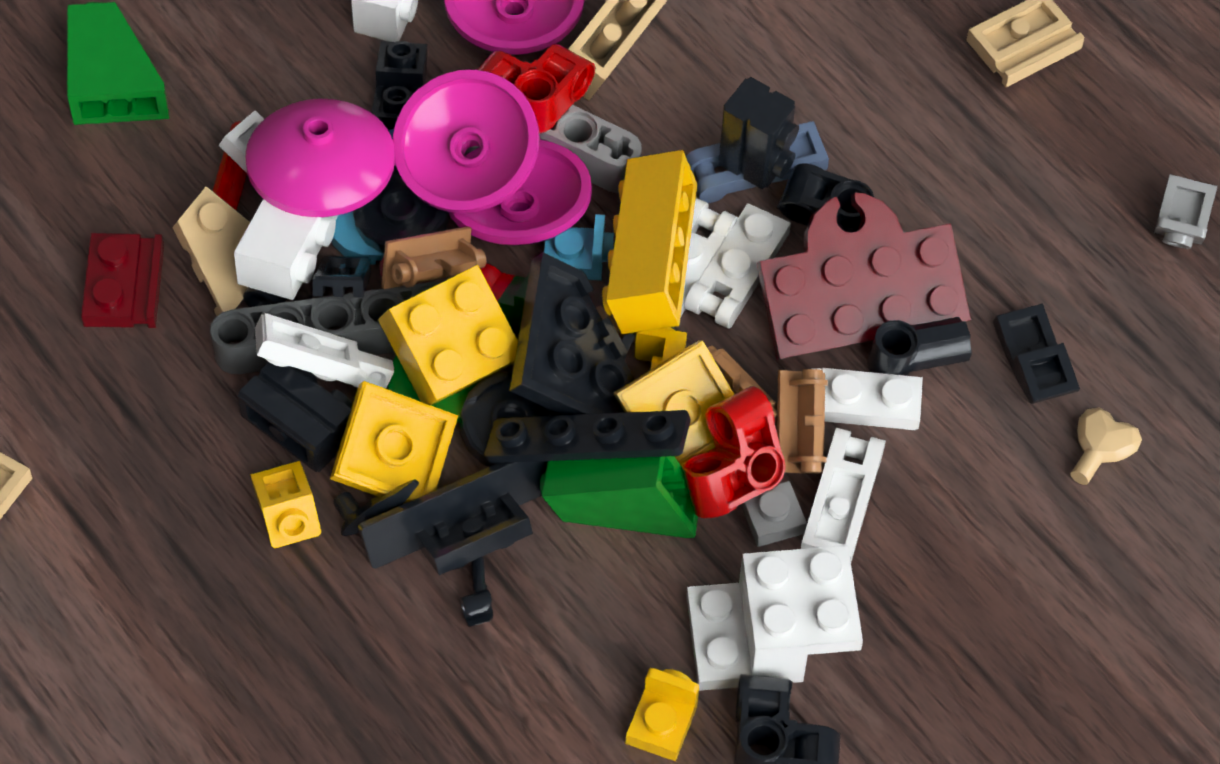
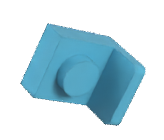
[544,214,614,281]

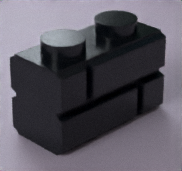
[719,77,799,189]
[237,362,353,472]

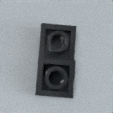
[371,41,428,131]

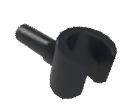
[460,557,494,627]

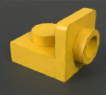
[635,327,687,370]
[250,461,321,548]
[625,668,699,762]

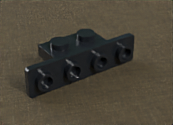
[484,410,691,463]
[358,461,548,575]

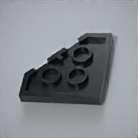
[510,252,635,415]

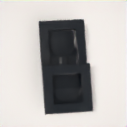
[993,303,1080,404]

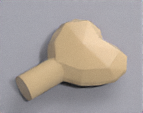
[1070,407,1142,485]

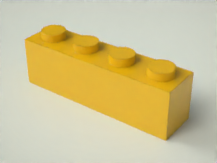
[602,150,697,334]

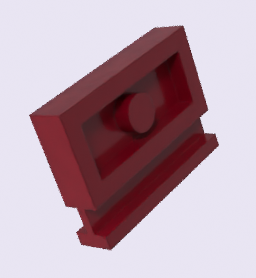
[81,233,164,328]

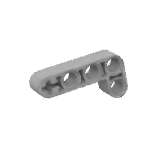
[465,105,642,193]

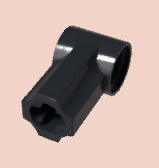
[867,317,972,376]

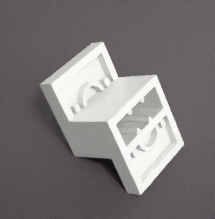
[686,545,863,691]

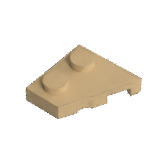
[172,187,250,316]

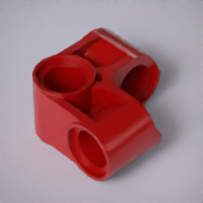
[476,43,596,134]
[682,386,786,518]

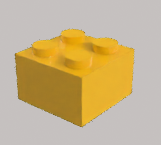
[378,265,518,406]

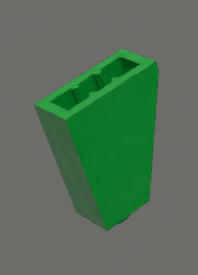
[67,2,169,125]
[540,456,698,538]

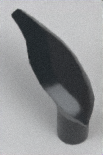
[333,479,419,536]

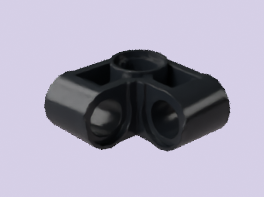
[776,163,874,233]
[735,674,841,764]

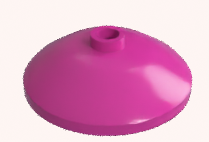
[444,0,585,55]
[393,70,540,213]
[245,99,395,217]
[448,140,592,246]

